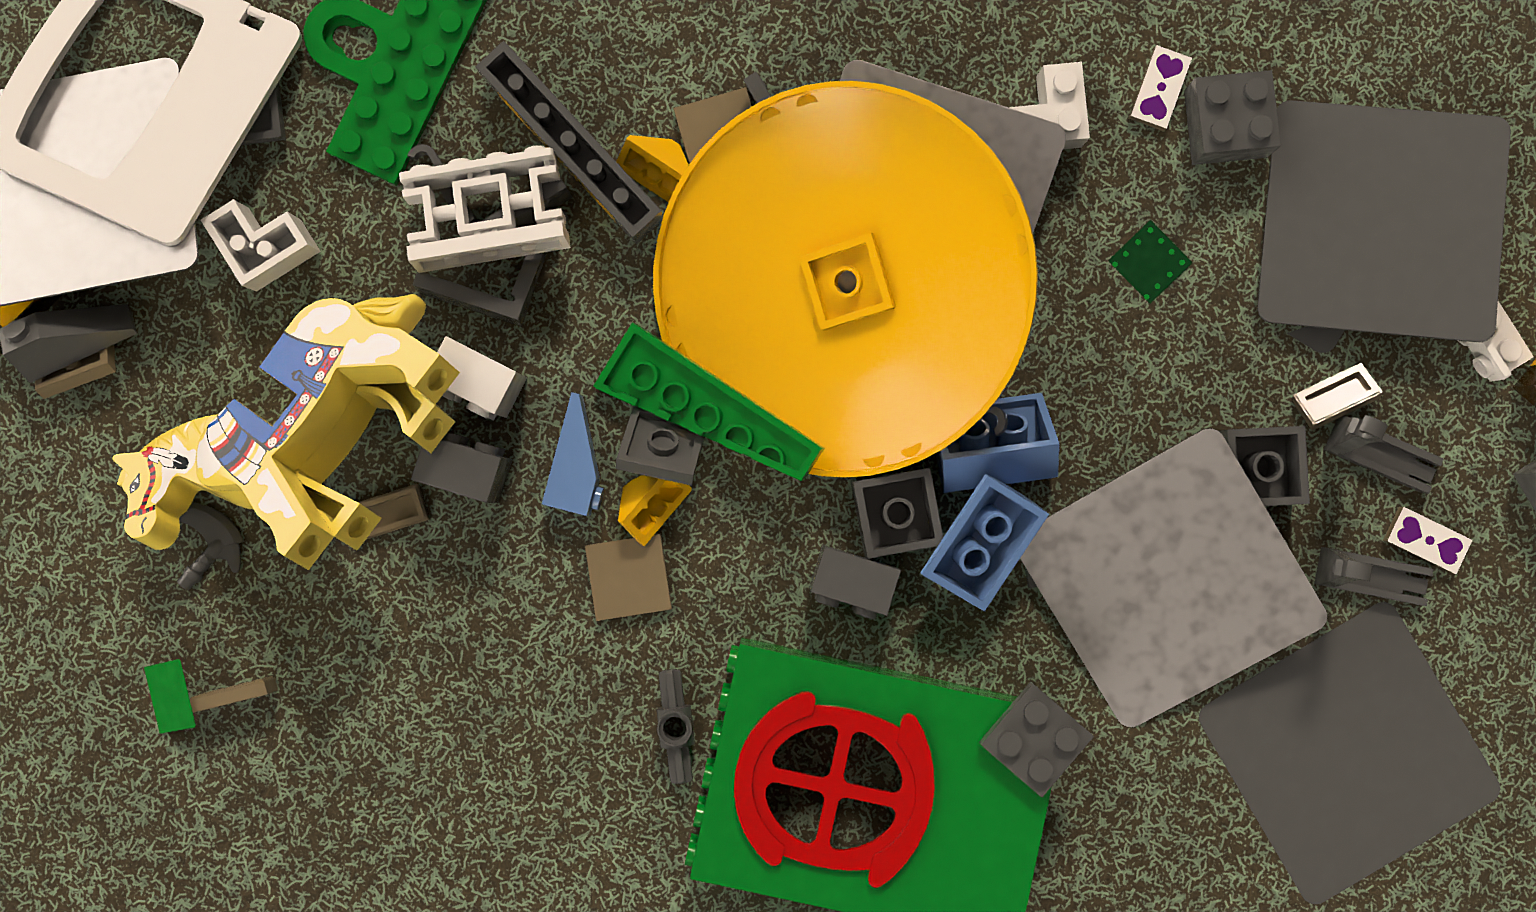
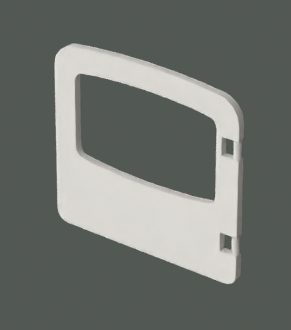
[0,0,302,246]

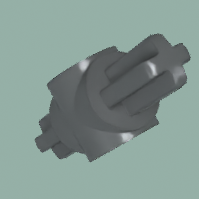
[656,669,695,784]

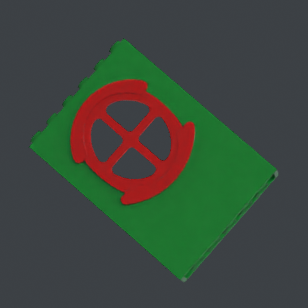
[685,637,1052,912]

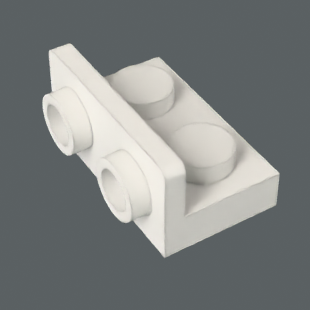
[1458,301,1534,382]

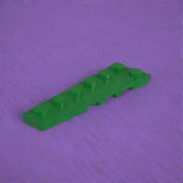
[593,322,825,481]

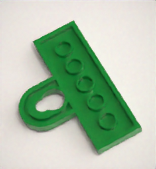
[303,0,487,186]

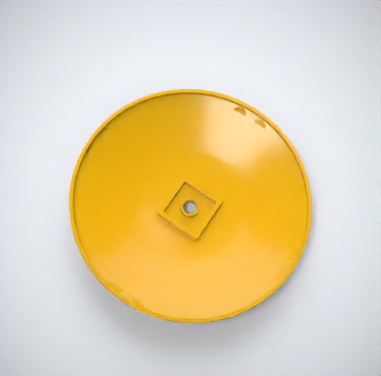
[653,81,1038,478]

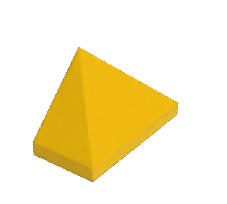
[616,135,689,203]
[618,475,692,546]

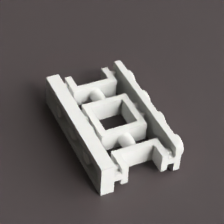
[399,146,571,273]

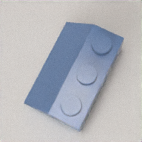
[936,393,1059,493]
[920,474,1049,611]

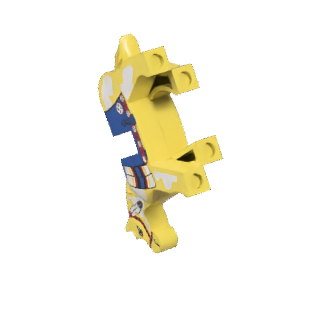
[113,294,460,570]

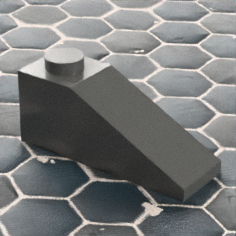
[0,304,137,383]

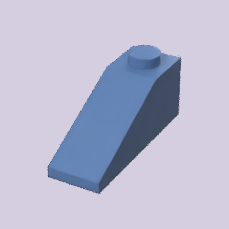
[542,392,604,516]

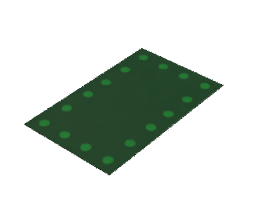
[1108,220,1193,304]

